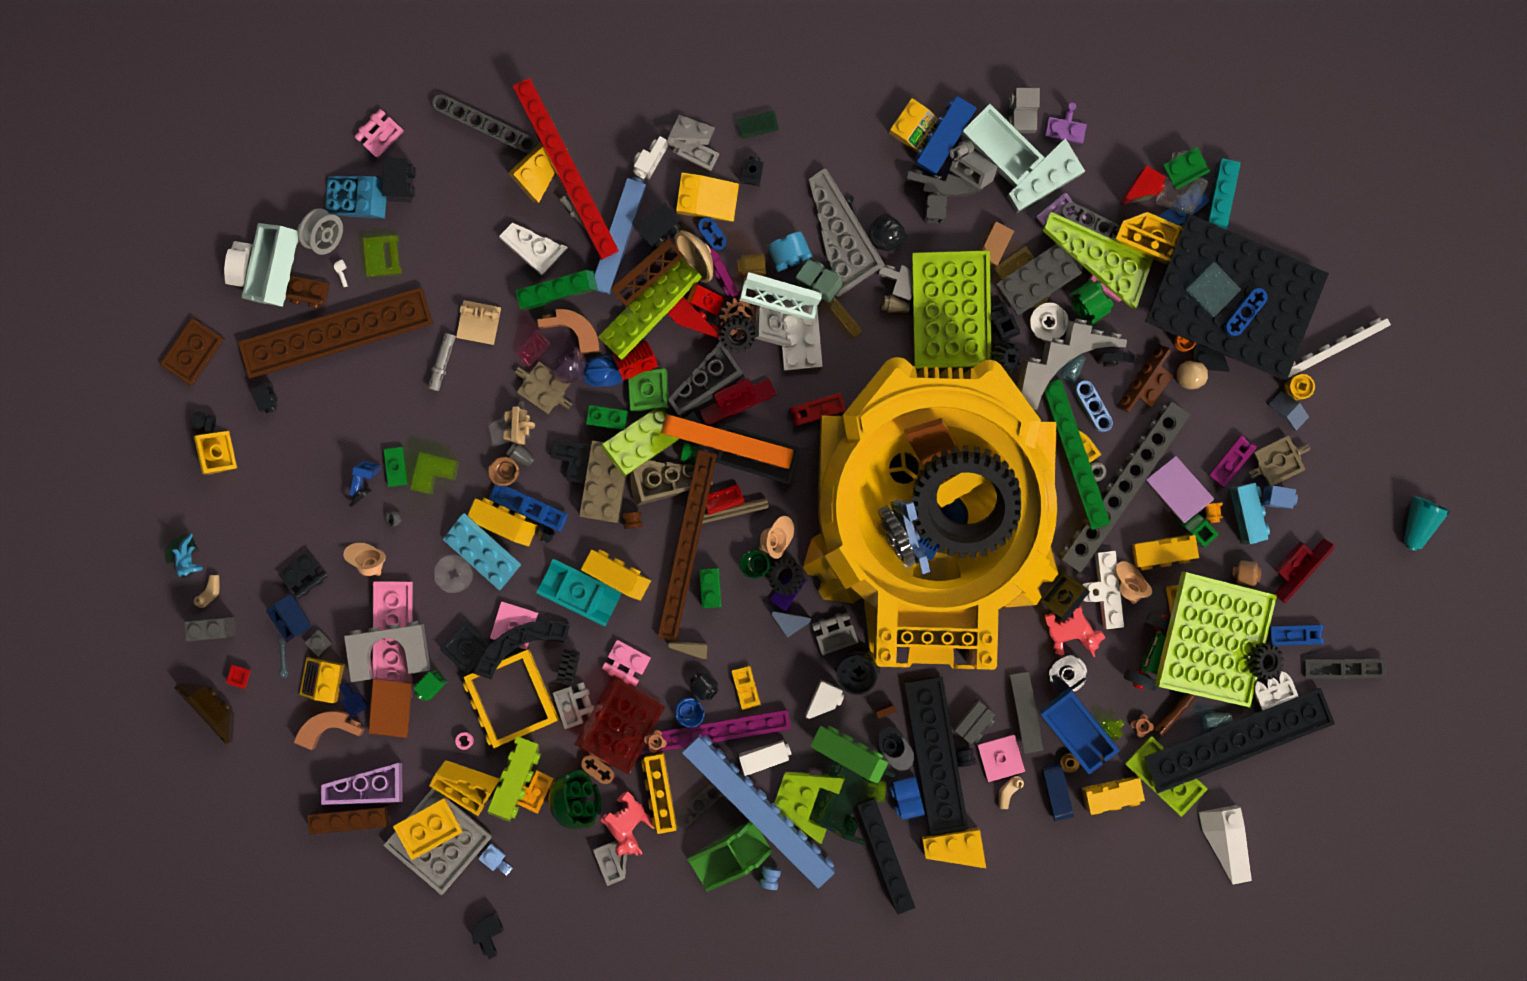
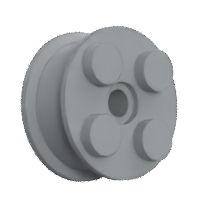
[297,208,343,255]

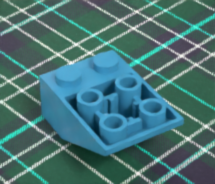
[325,176,386,218]

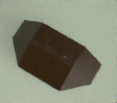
[174,684,234,744]

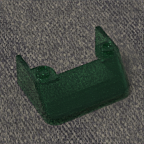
[811,760,896,846]

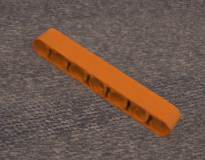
[661,414,795,469]

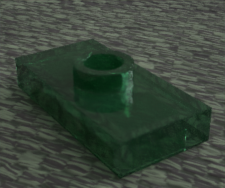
[738,111,779,139]

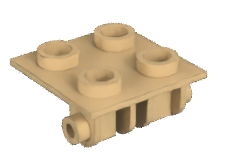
[456,300,501,345]

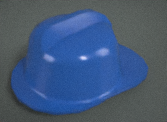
[582,355,624,387]

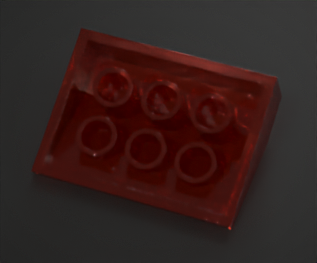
[574,678,665,775]

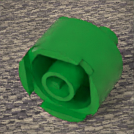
[1069,280,1114,325]

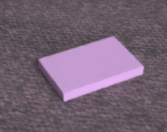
[1146,456,1214,524]

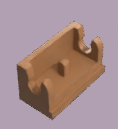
[978,221,1014,266]

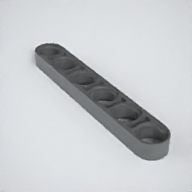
[432,94,536,154]

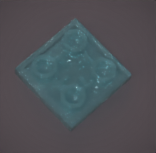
[1186,262,1241,317]

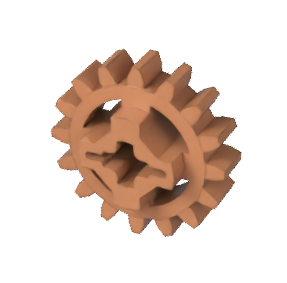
[720,298,756,340]

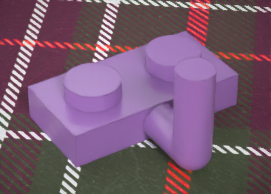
[1045,103,1087,144]

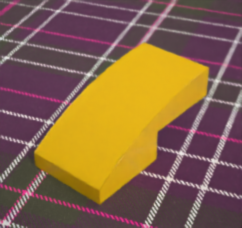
[732,666,761,710]

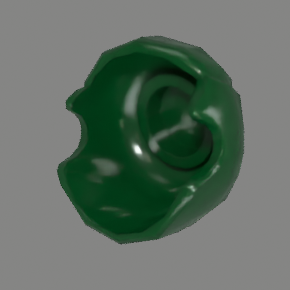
[739,549,771,579]

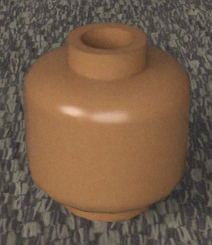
[1233,560,1261,586]

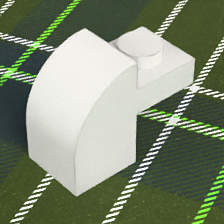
[224,241,253,287]

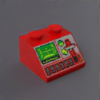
[1120,165,1166,205]

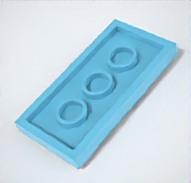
[443,513,521,591]

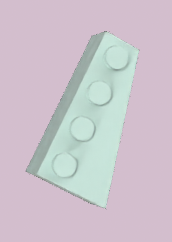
[1007,138,1085,213]

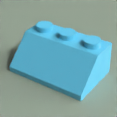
[1229,483,1270,544]

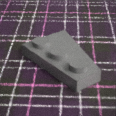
[755,292,792,348]

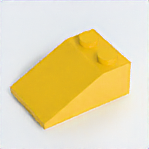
[676,173,739,222]

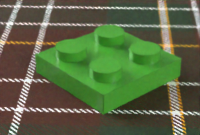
[628,369,669,412]

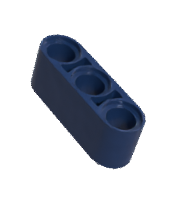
[1042,763,1074,822]

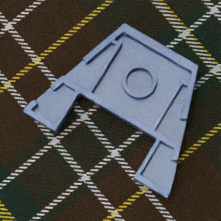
[890,499,930,574]

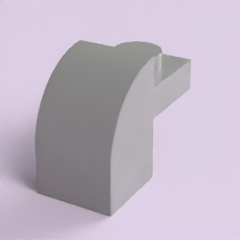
[878,265,913,302]

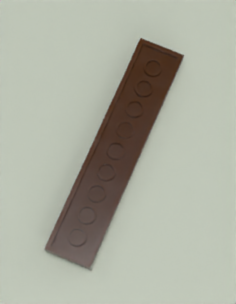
[238,287,434,379]

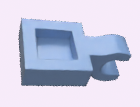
[479,843,513,876]

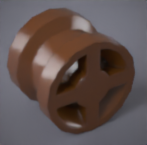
[622,512,643,529]

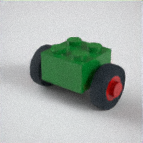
[1123,614,1170,691]

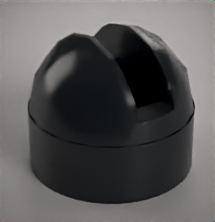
[538,526,555,543]

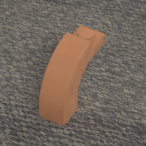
[537,309,601,354]
[294,710,365,750]

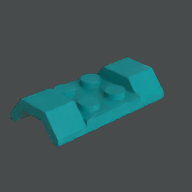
[536,559,622,627]

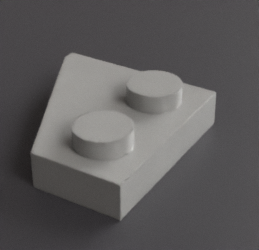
[667,115,715,145]
[593,840,627,886]

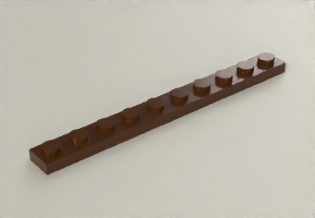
[658,450,718,642]

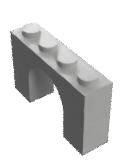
[344,621,430,682]

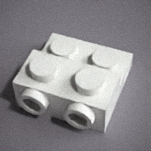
[633,136,668,180]

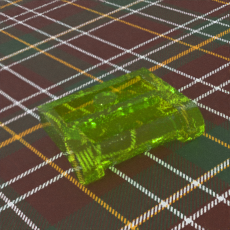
[363,235,402,277]

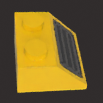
[299,657,345,703]

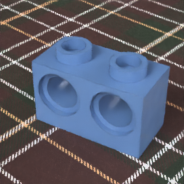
[1262,486,1298,509]

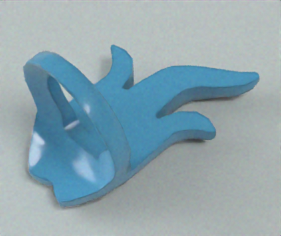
[171,534,203,577]

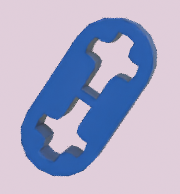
[698,217,727,251]

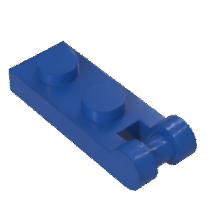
[1270,625,1324,646]

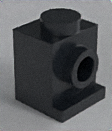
[741,156,764,187]
[251,383,278,414]

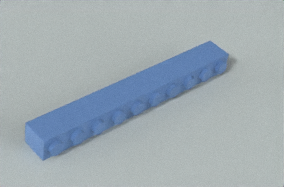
[682,733,835,889]

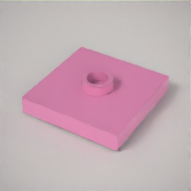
[490,602,538,650]
[977,734,1025,782]

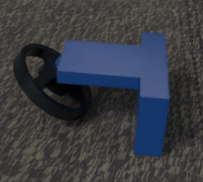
[349,460,381,507]

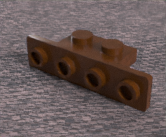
[1116,344,1173,413]

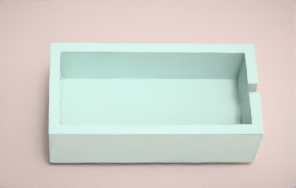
[961,104,1045,188]
[242,223,298,307]

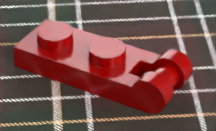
[789,393,846,426]

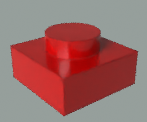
[226,664,252,689]

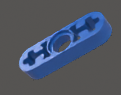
[1224,288,1268,336]

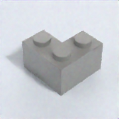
[1009,88,1040,133]

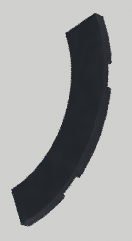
[473,620,570,680]

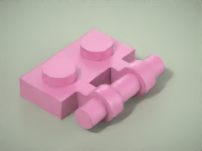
[354,109,404,158]
[602,640,651,687]

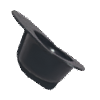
[877,727,914,771]

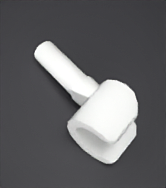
[334,260,348,288]

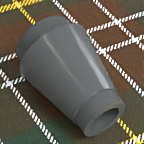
[505,442,535,468]

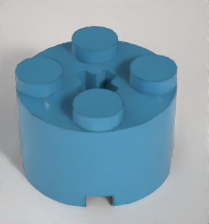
[767,232,813,272]

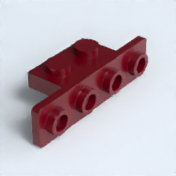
[700,378,777,426]
[1273,539,1336,603]

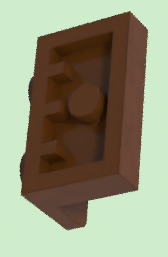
[286,276,330,309]

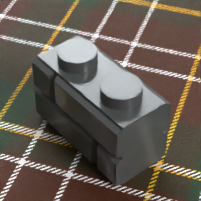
[924,192,947,224]
[952,699,996,744]

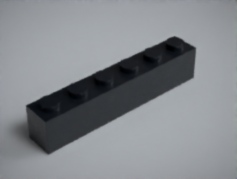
[857,796,915,915]

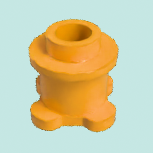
[1204,503,1223,523]

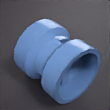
[759,866,781,890]

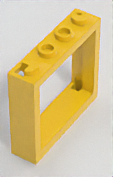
[463,649,559,748]

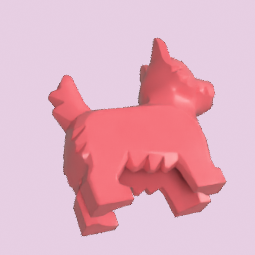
[1045,605,1106,657]
[599,791,653,856]

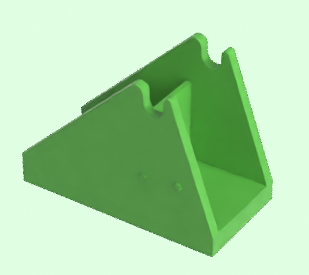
[687,820,773,892]

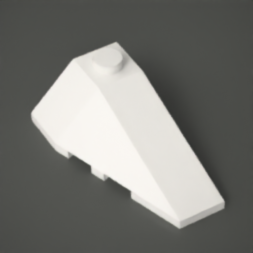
[1198,805,1252,884]

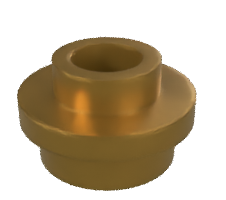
[1060,753,1080,773]

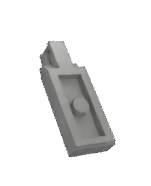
[667,140,719,171]

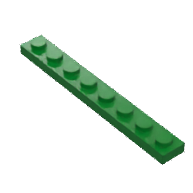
[1044,379,1111,530]

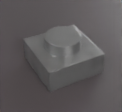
[305,629,333,657]

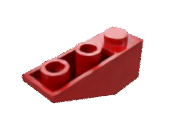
[667,295,720,339]

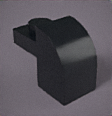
[991,302,1020,342]
[472,911,504,959]

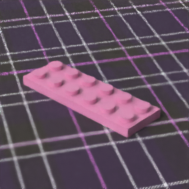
[373,581,413,697]

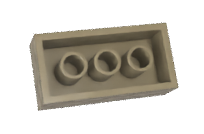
[579,441,627,523]

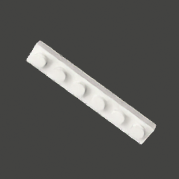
[1288,318,1391,378]

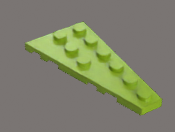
[1042,212,1154,310]

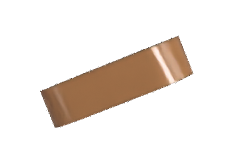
[582,754,615,784]

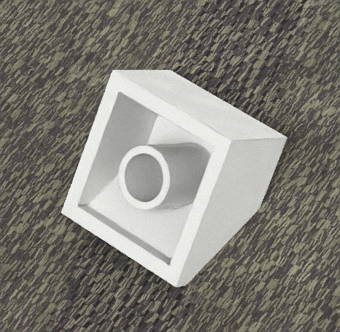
[805,679,844,719]

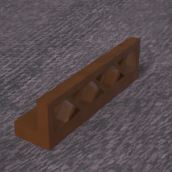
[611,238,684,306]

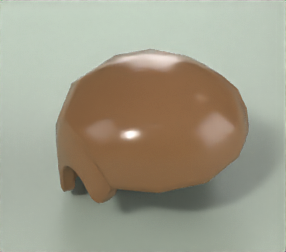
[488,456,519,486]

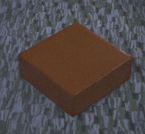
[875,704,896,719]

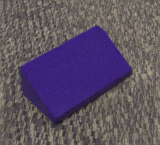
[770,571,807,611]

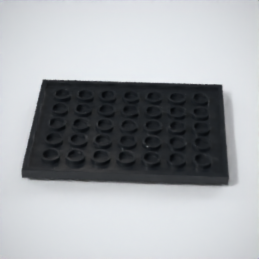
[1145,214,1329,381]

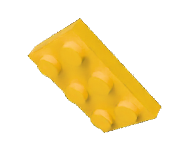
[393,798,463,860]

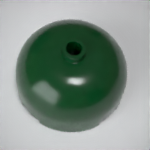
[548,770,601,830]

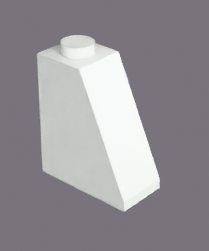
[739,740,792,776]

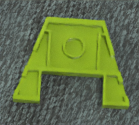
[775,772,845,844]

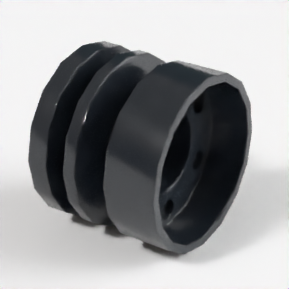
[837,648,880,695]

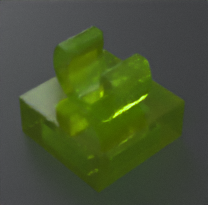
[1101,718,1125,741]
[867,780,886,802]

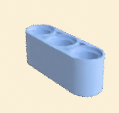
[1074,381,1113,432]

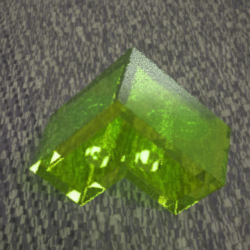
[410,452,460,494]

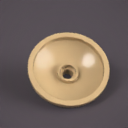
[675,231,714,283]

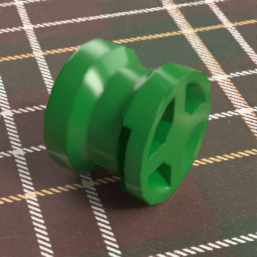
[681,442,700,463]

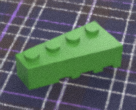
[810,726,889,783]

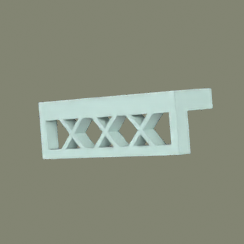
[740,272,822,321]

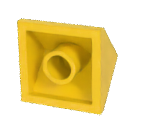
[194,431,237,475]

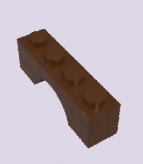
[307,805,390,835]

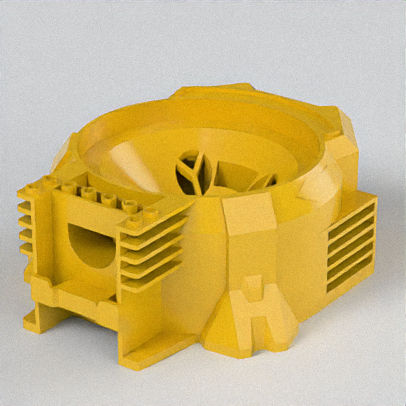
[803,357,1058,670]

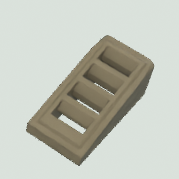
[668,641,708,660]

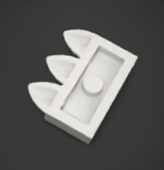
[1255,671,1299,710]

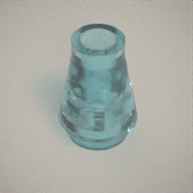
[1062,354,1086,383]
[1202,712,1232,730]

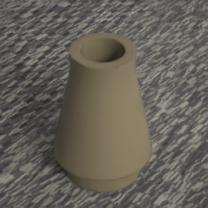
[881,294,910,314]

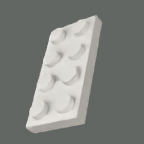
[779,297,822,371]

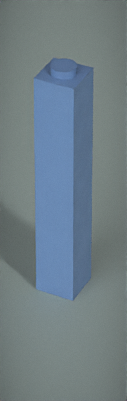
[595,177,646,295]

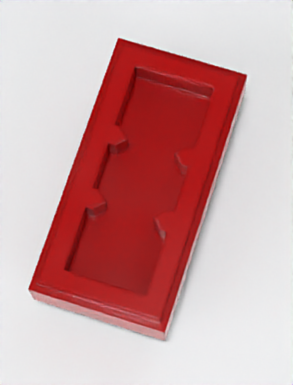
[687,283,724,315]
[706,484,745,515]

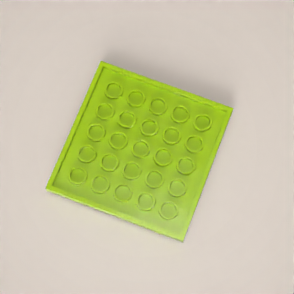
[1154,572,1277,707]

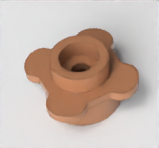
[1131,714,1154,737]
[644,730,667,753]

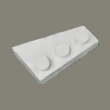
[499,223,568,276]

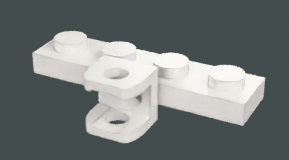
[1082,551,1124,629]

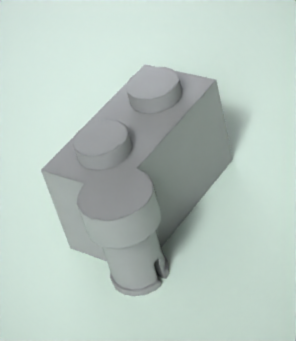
[950,139,998,189]

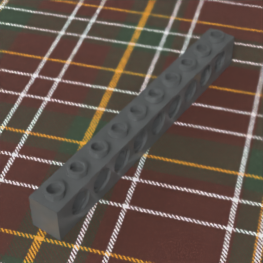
[1060,402,1190,573]

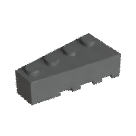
[668,341,744,418]

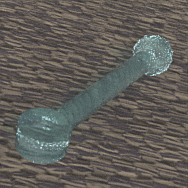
[278,638,289,678]

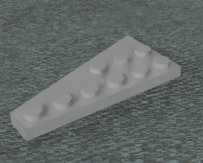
[809,168,885,297]

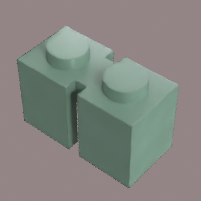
[796,259,842,303]

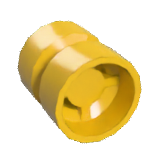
[1284,374,1315,400]

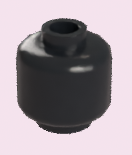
[690,672,719,701]

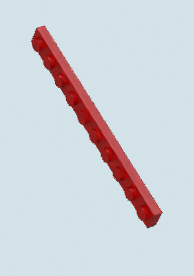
[512,78,619,260]

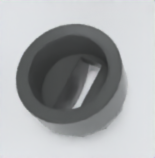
[386,511,402,527]

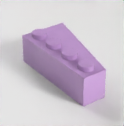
[321,763,403,805]

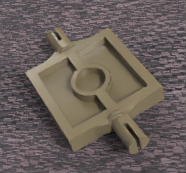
[515,362,573,415]
[1248,435,1311,486]

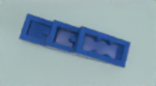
[489,484,569,532]

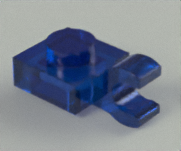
[339,682,369,717]

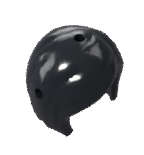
[869,213,906,251]

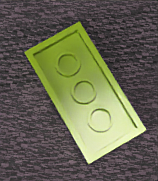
[601,408,679,477]
[1124,736,1208,817]

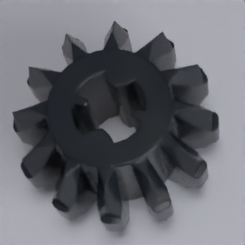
[990,342,1021,375]

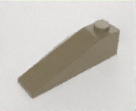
[630,460,713,506]

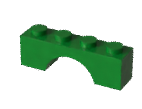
[515,270,598,310]

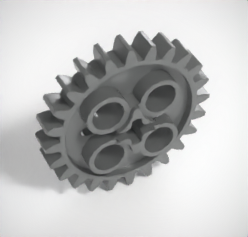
[878,506,916,568]

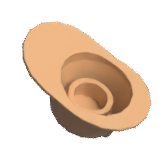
[759,516,794,559]
[343,543,386,576]
[1116,561,1152,604]

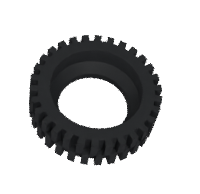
[912,445,1021,558]

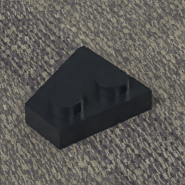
[1192,344,1229,372]
[1098,353,1135,367]

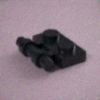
[278,550,329,600]

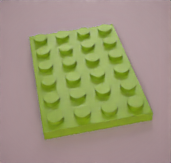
[912,250,991,369]

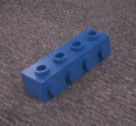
[915,96,977,175]

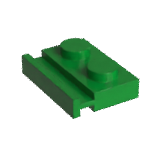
[1162,147,1210,190]

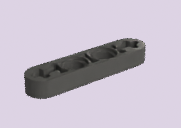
[1060,202,1122,244]

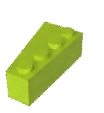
[488,736,541,822]

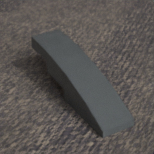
[1306,659,1386,679]
[1010,672,1043,755]

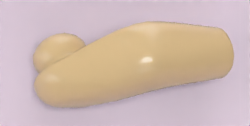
[194,575,220,608]
[998,776,1024,809]

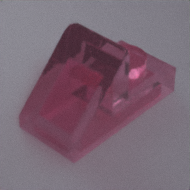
[516,329,551,367]

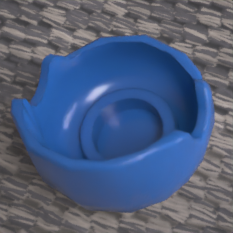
[674,698,705,728]

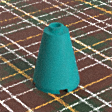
[1403,496,1450,551]

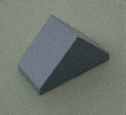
[1268,391,1309,431]
[772,611,811,637]

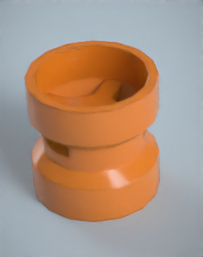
[1174,335,1196,352]

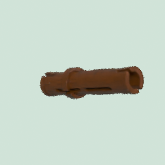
[1154,693,1197,736]

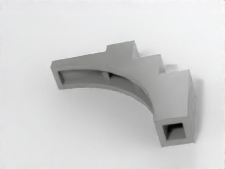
[1017,318,1127,410]

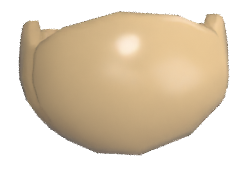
[1177,361,1208,390]

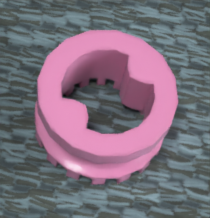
[455,732,474,750]

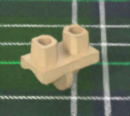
[503,407,535,445]

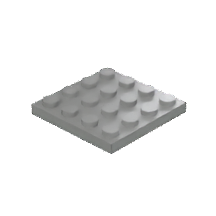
[384,788,493,895]

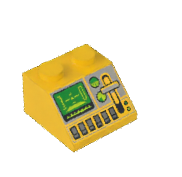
[889,98,938,153]

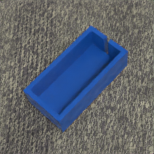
[1040,687,1120,774]

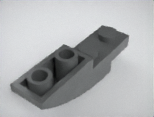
[906,170,984,198]

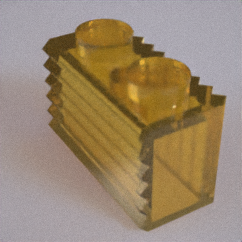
[738,253,766,278]

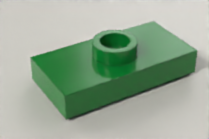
[384,447,408,487]

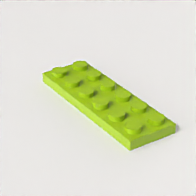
[598,255,702,360]

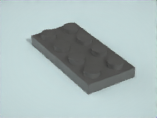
[996,244,1082,316]

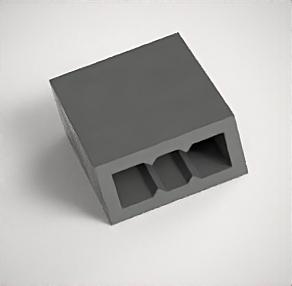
[185,617,236,641]

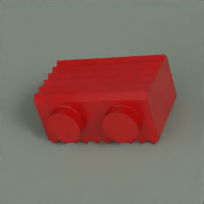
[612,341,658,380]

